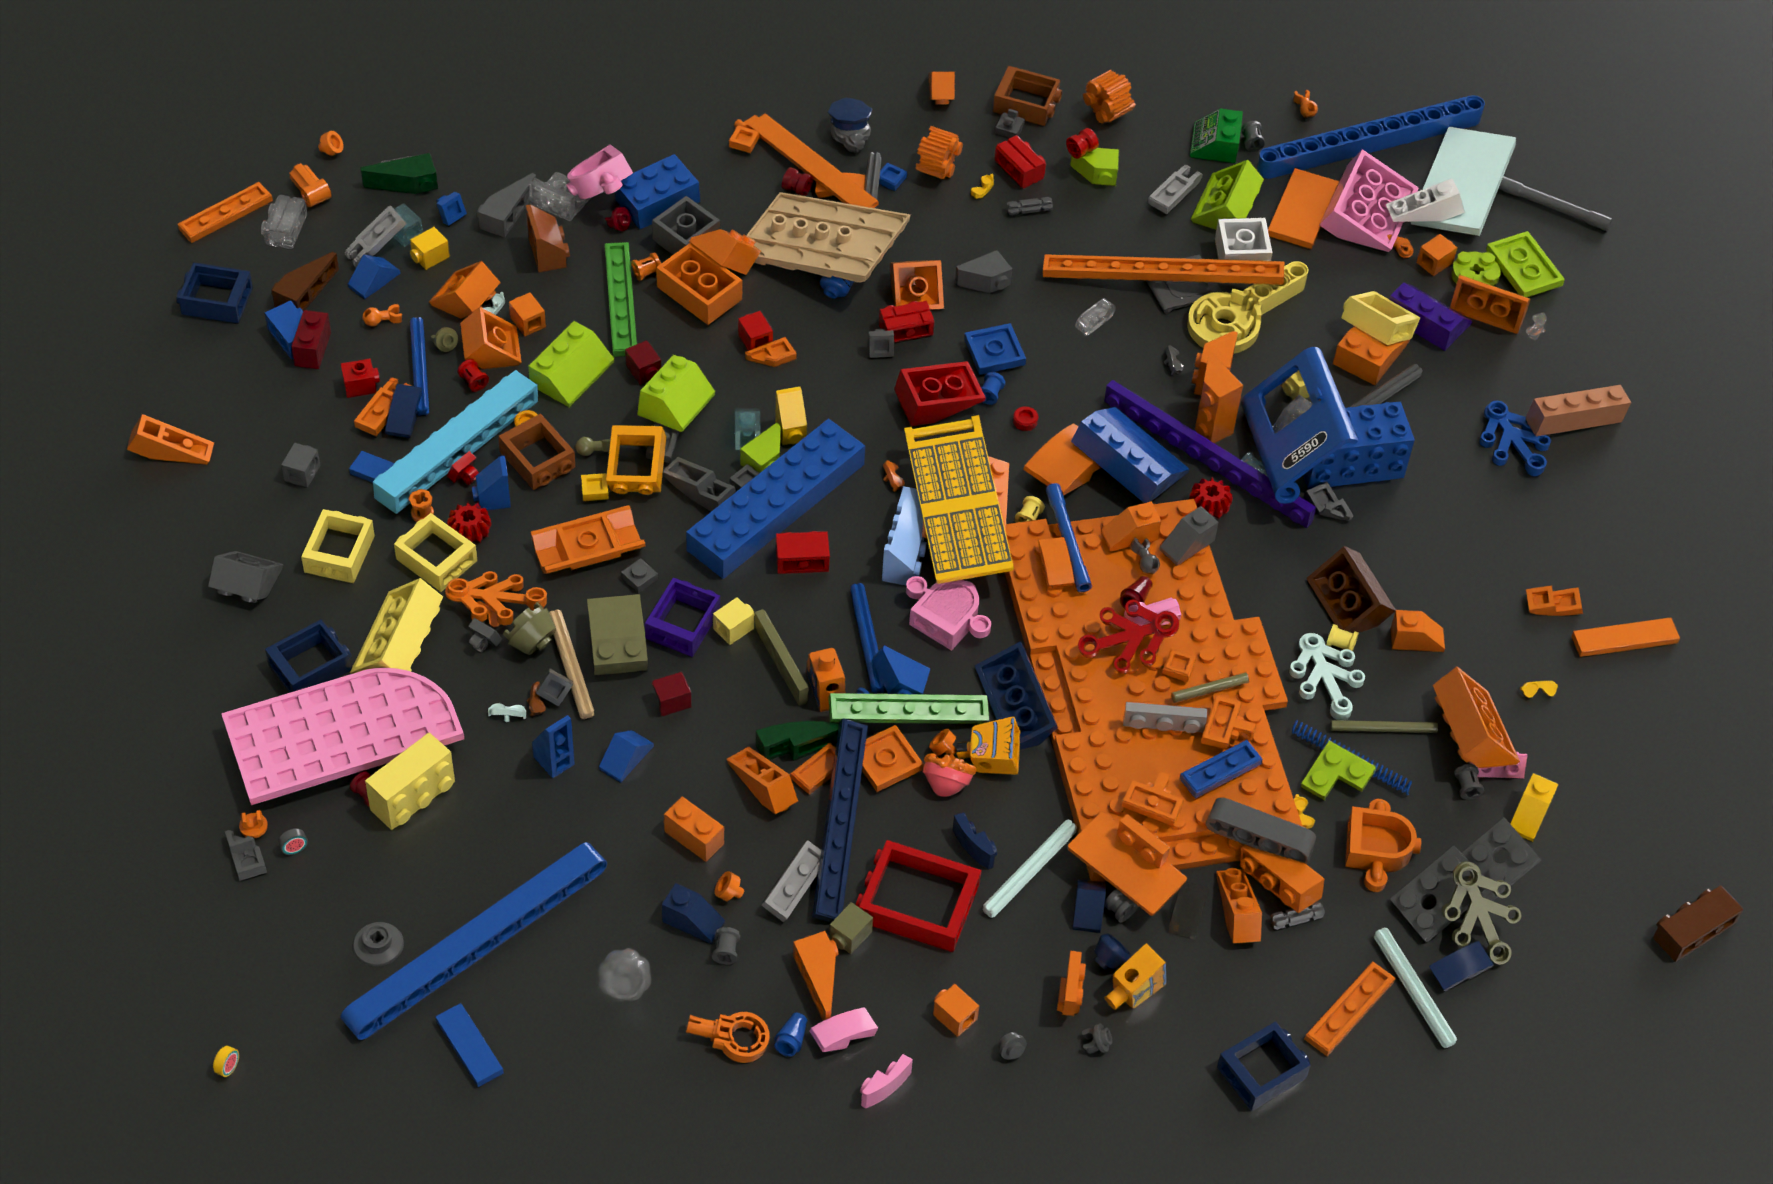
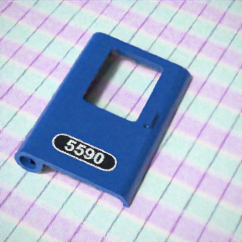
[1241,347,1358,504]

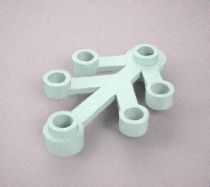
[1289,633,1365,720]

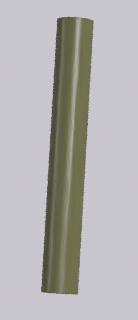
[1171,672,1249,703]

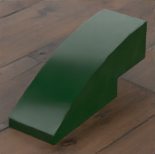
[756,721,839,761]

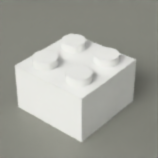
[1215,218,1272,261]

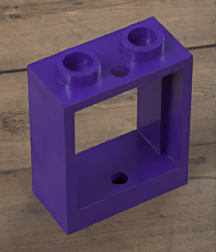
[645,578,720,657]

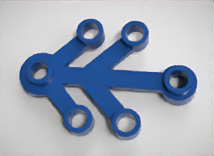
[1479,400,1551,476]

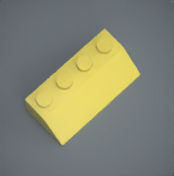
[350,578,443,674]

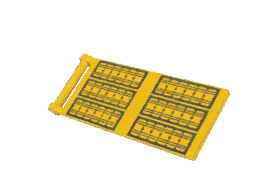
[904,415,1014,584]

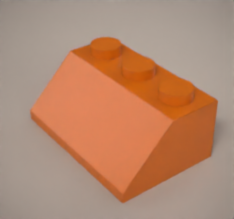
[1450,275,1531,334]
[1195,353,1243,443]

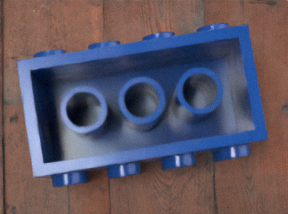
[1303,401,1415,489]

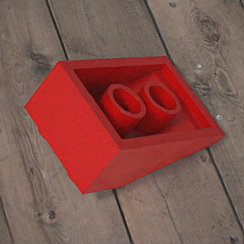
[894,361,986,426]

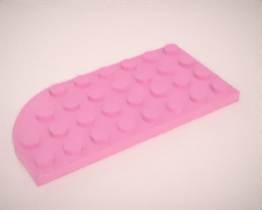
[221,668,464,805]

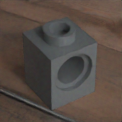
[281,443,321,488]

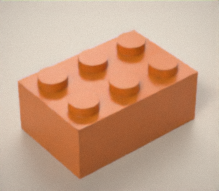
[656,242,742,325]

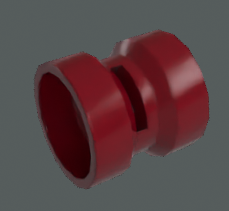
[782,167,813,197]

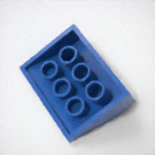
[1071,407,1190,503]

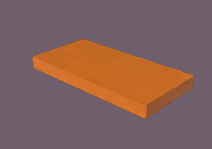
[1268,168,1339,249]

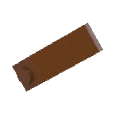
[271,252,339,311]

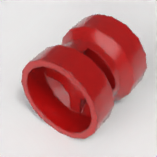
[1066,128,1099,159]

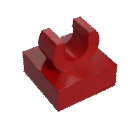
[447,451,479,485]

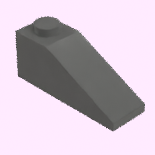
[477,173,537,237]

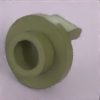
[431,327,458,352]

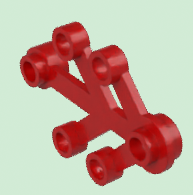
[1078,600,1179,674]

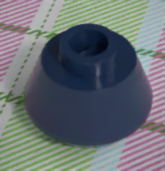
[1094,934,1131,970]

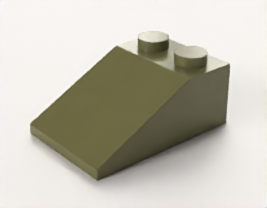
[587,594,648,675]

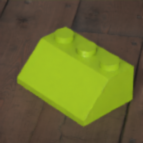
[1191,160,1264,230]
[528,321,614,407]
[637,355,715,432]

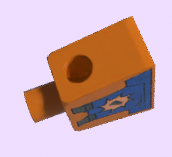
[806,648,846,712]

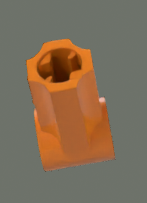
[289,163,332,207]

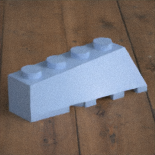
[882,486,927,585]

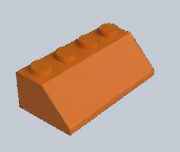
[1433,667,1520,768]

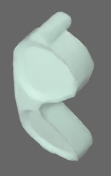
[483,292,505,315]
[488,703,526,722]

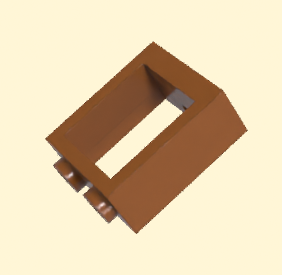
[993,66,1062,126]
[498,413,576,490]

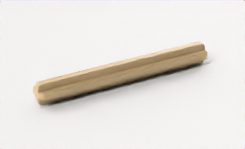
[549,609,594,720]

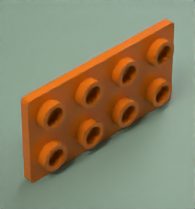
[1067,811,1187,916]

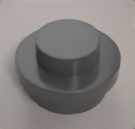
[998,1032,1027,1060]

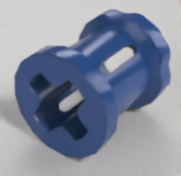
[981,372,1006,405]

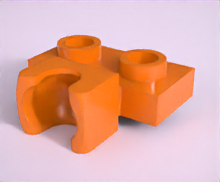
[1057,951,1086,1016]

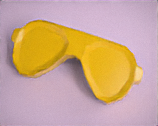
[970,174,994,199]
[1520,681,1558,698]
[1294,794,1315,829]

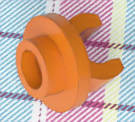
[239,810,268,838]

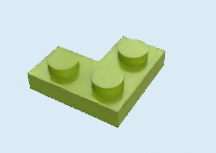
[1301,740,1376,800]

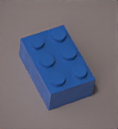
[615,154,700,229]

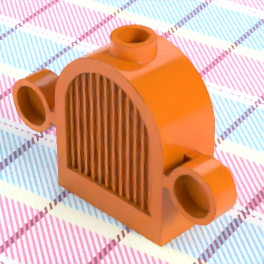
[1345,799,1421,892]

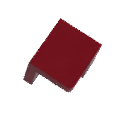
[652,672,692,716]

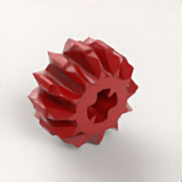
[1189,477,1233,519]
[447,502,491,543]

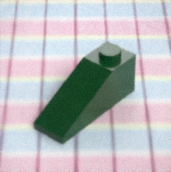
[360,153,438,194]

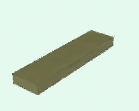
[755,609,808,706]

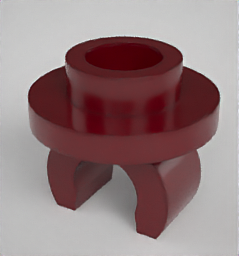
[605,207,631,231]

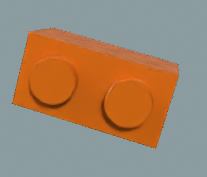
[664,796,724,862]

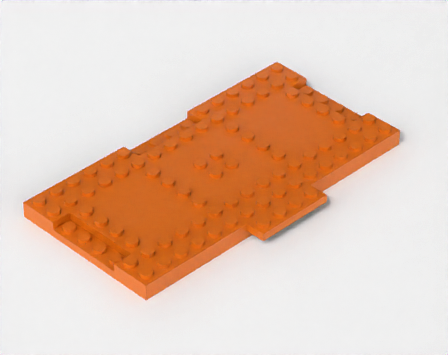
[1005,499,1303,882]

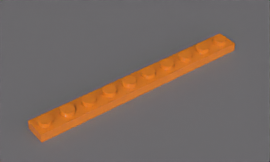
[1043,254,1285,285]

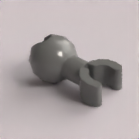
[1130,538,1160,574]

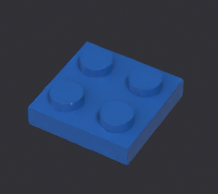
[964,323,1026,375]

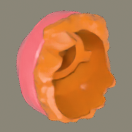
[923,753,976,797]

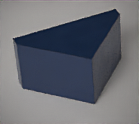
[1073,879,1106,933]

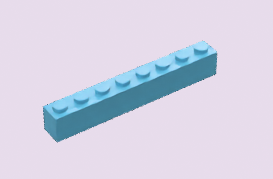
[373,370,538,514]

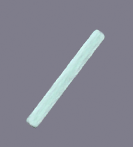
[983,820,1077,918]
[1374,928,1457,1048]

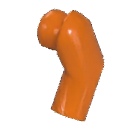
[1387,234,1413,258]

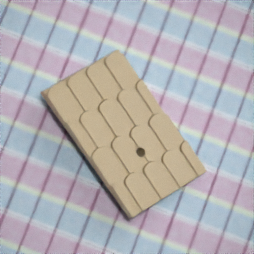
[746,192,911,283]

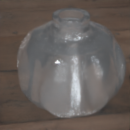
[598,949,651,1003]

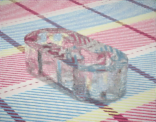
[1075,299,1116,335]

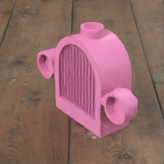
[566,145,633,199]
[906,576,991,651]

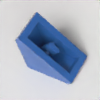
[348,254,400,299]
[599,730,654,783]

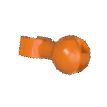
[1294,90,1318,118]
[362,304,402,327]

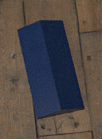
[975,641,1058,750]

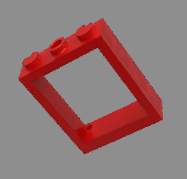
[856,840,982,952]

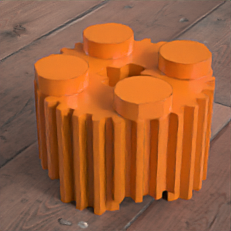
[1083,69,1136,124]
[915,126,963,179]

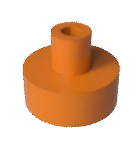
[318,131,343,156]
[929,729,957,756]
[715,871,744,901]

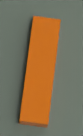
[178,182,273,243]
[1571,618,1680,657]
[1304,961,1395,1056]

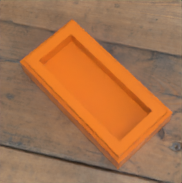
[791,743,836,795]

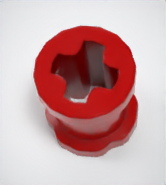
[457,359,489,392]

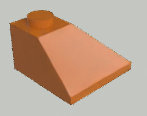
[890,260,944,310]

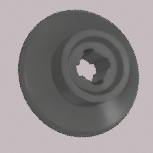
[352,922,404,967]

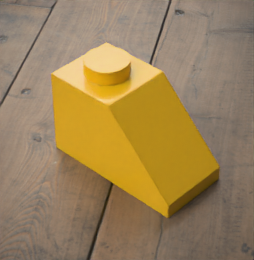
[775,386,807,445]
[1510,773,1558,842]

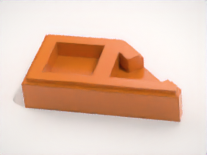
[745,337,797,367]

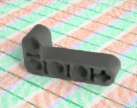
[1206,798,1316,865]

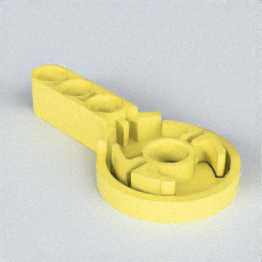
[1187,261,1308,353]

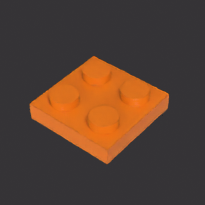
[862,725,924,792]

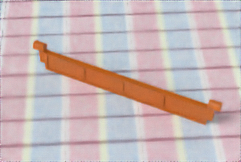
[734,113,879,208]

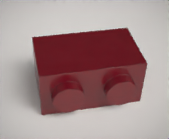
[292,310,331,369]

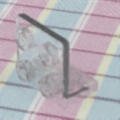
[529,172,592,221]

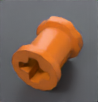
[631,252,661,281]
[409,489,434,522]

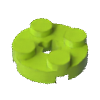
[1451,252,1501,286]

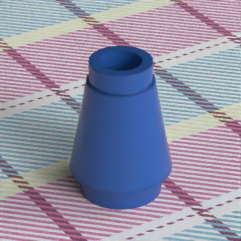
[774,1013,808,1056]

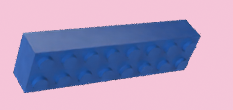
[686,418,865,579]

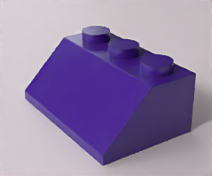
[1389,282,1472,351]

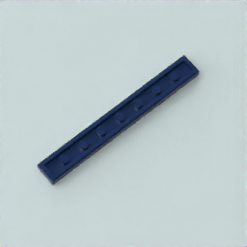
[812,718,868,923]

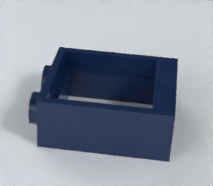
[176,262,253,323]
[265,620,352,693]
[1217,1021,1311,1111]

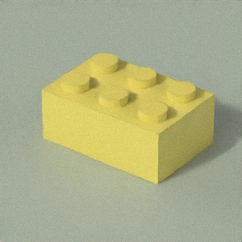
[365,732,455,830]

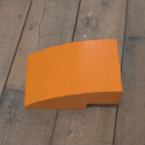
[1023,423,1102,496]

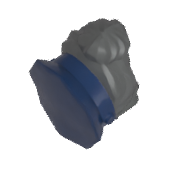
[828,98,872,153]

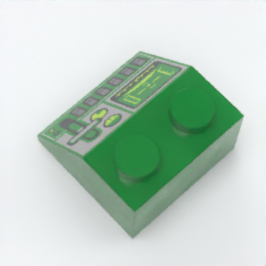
[1190,108,1243,163]

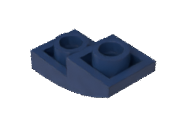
[385,384,422,438]
[953,812,997,869]
[1429,941,1494,992]

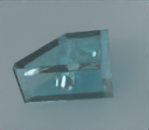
[735,408,760,450]

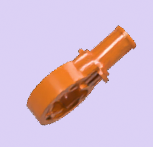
[686,1012,770,1063]

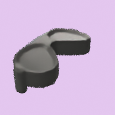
[1164,345,1184,375]

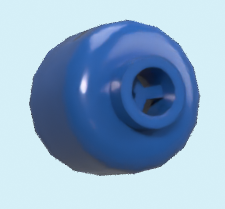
[820,276,854,299]

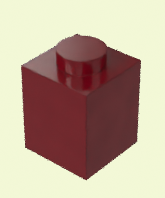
[625,340,661,385]

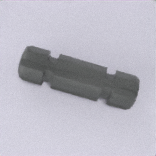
[1007,197,1053,215]
[1270,902,1325,930]

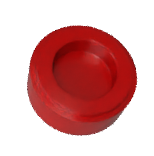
[1013,407,1038,431]

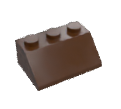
[1306,546,1396,633]

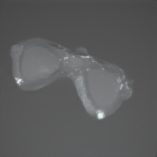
[1526,312,1547,341]

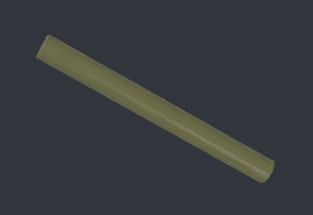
[1330,720,1438,733]

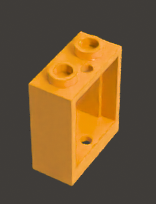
[606,425,666,495]

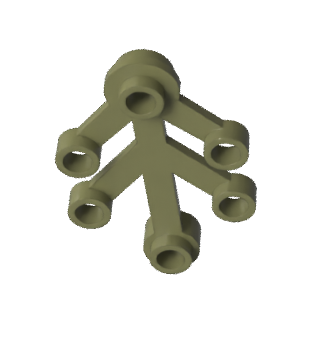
[1441,861,1522,964]

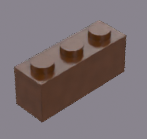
[1653,885,1744,962]

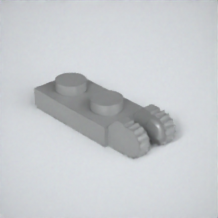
[1148,165,1203,214]
[345,206,407,267]

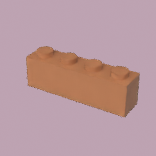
[1525,385,1631,436]

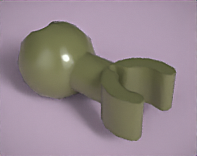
[575,436,611,456]

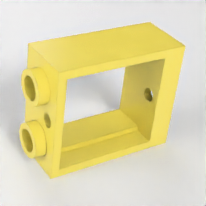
[1341,291,1420,345]
[301,509,375,584]
[394,513,477,592]

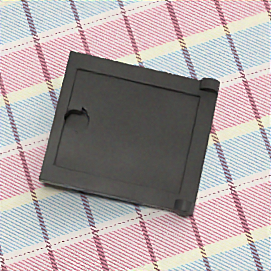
[1146,254,1222,314]

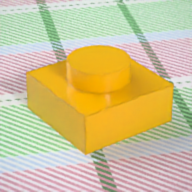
[581,473,609,501]

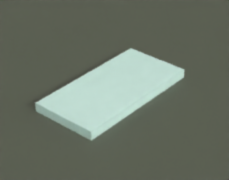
[1411,127,1516,236]

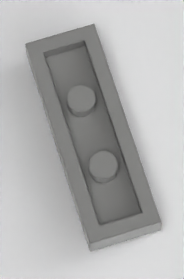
[1123,702,1207,733]
[761,840,821,922]

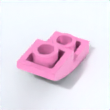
[810,1007,878,1052]
[860,1054,913,1108]

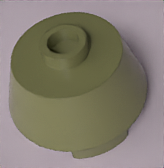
[503,602,556,655]

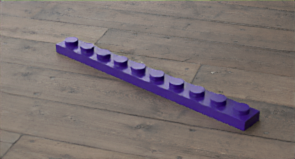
[1104,380,1316,528]

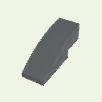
[662,457,736,511]

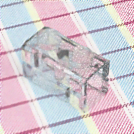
[261,195,307,249]

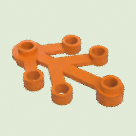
[445,571,547,625]

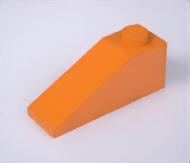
[127,414,214,465]
[727,747,798,814]
[793,931,839,1021]

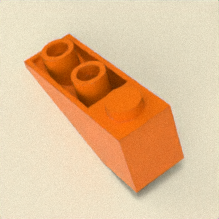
[1240,845,1325,913]
[1216,868,1262,943]

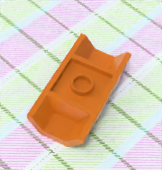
[531,505,646,574]

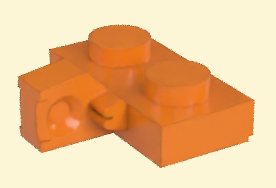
[1201,696,1256,750]
[1122,771,1184,826]

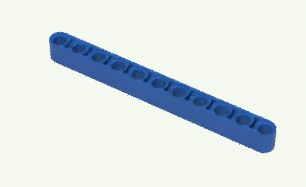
[1257,95,1485,179]
[340,842,607,1040]

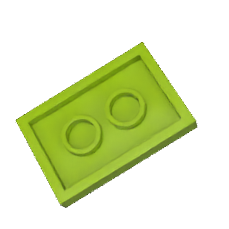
[1486,231,1565,297]

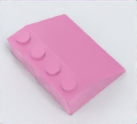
[1320,149,1419,252]

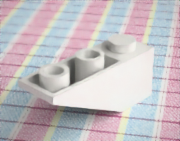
[1386,178,1465,222]

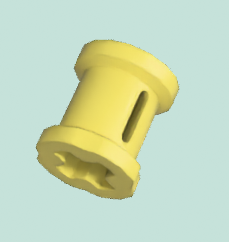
[1015,496,1045,523]
[1326,624,1359,651]

